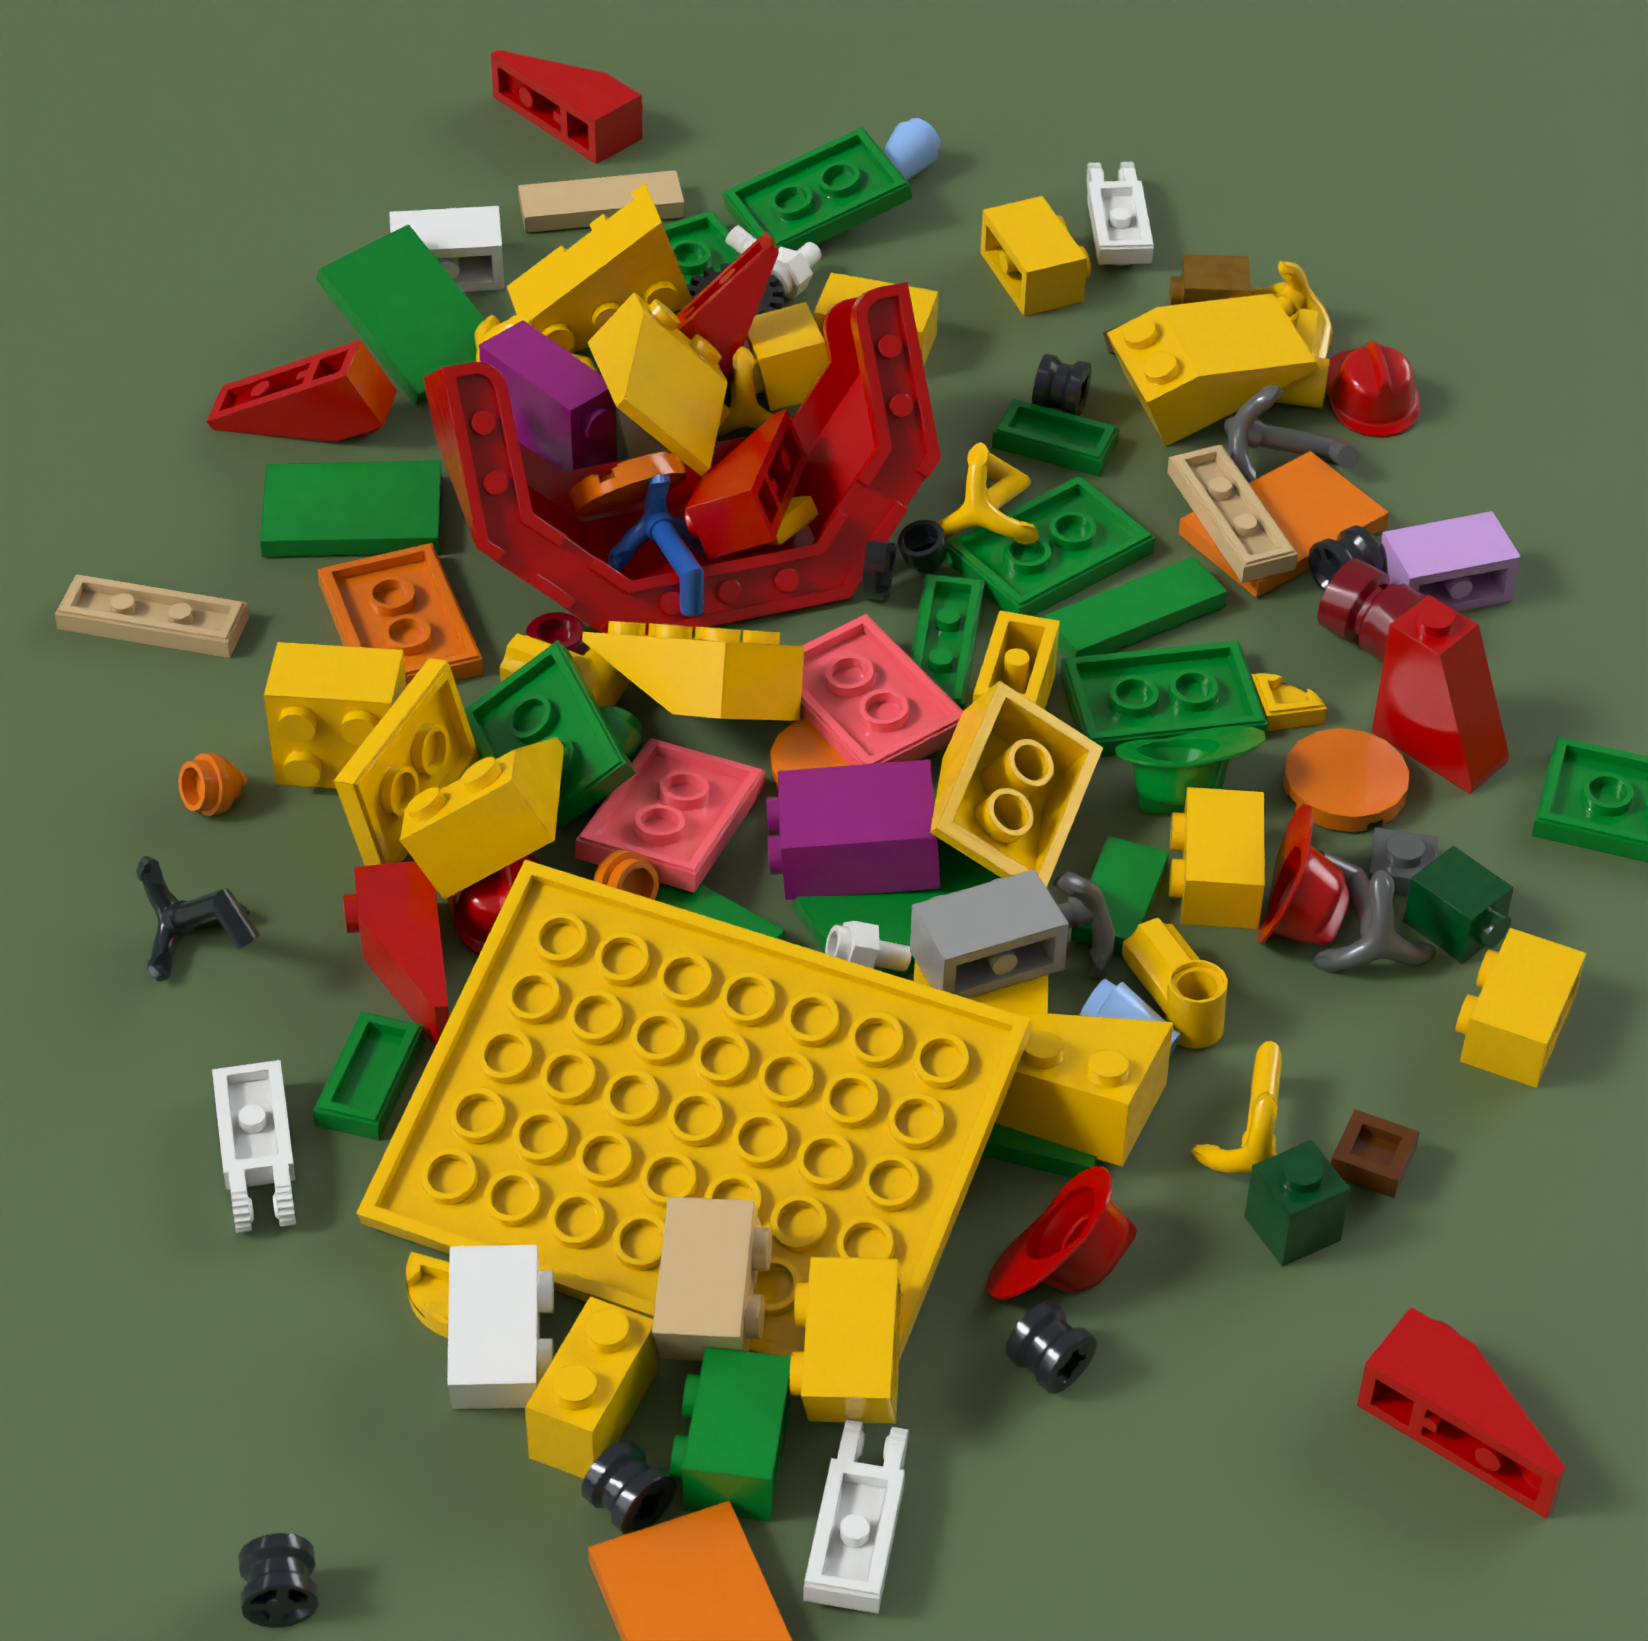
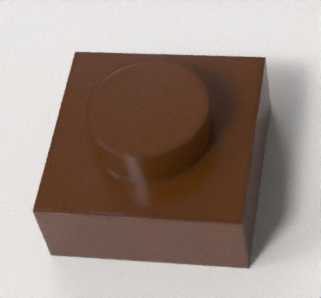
[1331,1109,1420,1198]

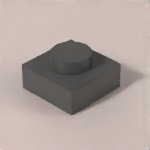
[1368,827,1439,896]

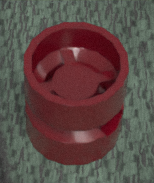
[1317,558,1426,661]

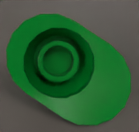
[1115,726,1266,814]

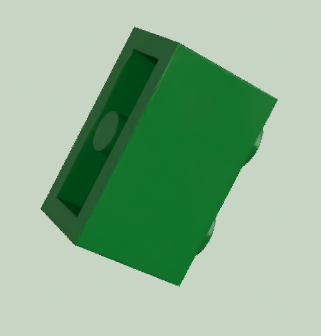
[670,1346,792,1522]

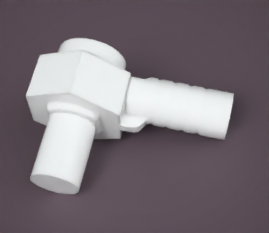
[725,225,822,299]
[825,921,911,972]

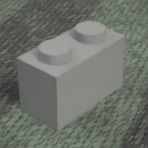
[910,869,1069,998]

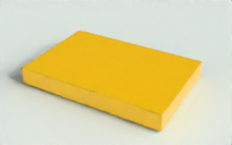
[333,658,480,866]

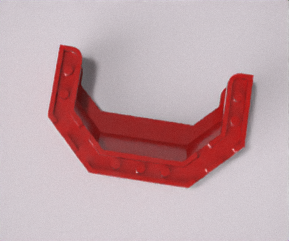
[423,282,941,635]

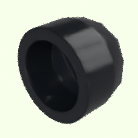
[898,520,948,572]

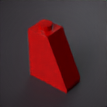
[1372,594,1509,794]

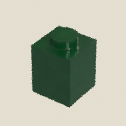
[1403,845,1514,964]
[1244,1140,1350,1267]

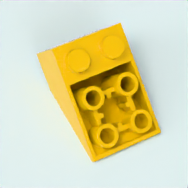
[582,621,805,721]

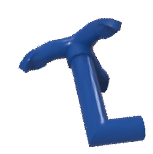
[608,474,705,616]

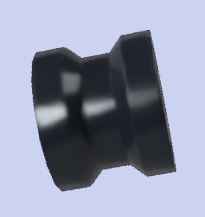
[1032,353,1092,416]
[1308,525,1384,591]
[1005,1301,1097,1394]
[581,1440,676,1535]
[238,1533,319,1628]

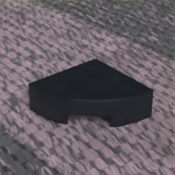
[863,540,897,602]

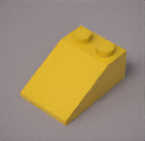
[587,292,728,477]
[1107,293,1319,447]
[930,680,1103,888]
[400,737,564,899]

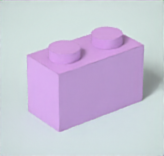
[1380,511,1521,612]

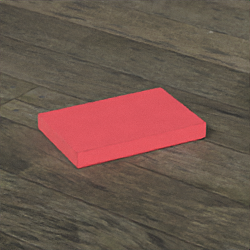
[800,614,963,766]
[575,738,766,893]

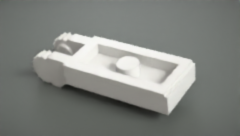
[1087,162,1154,266]
[212,1060,296,1233]
[803,1419,909,1613]

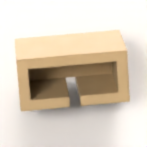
[652,1197,772,1361]

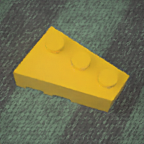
[507,183,692,353]
[995,1011,1173,1167]

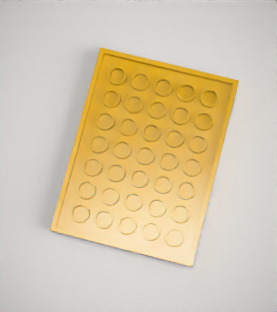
[356,860,1032,1361]

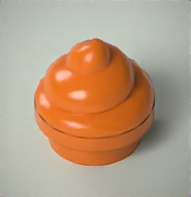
[178,752,247,816]
[593,849,659,900]

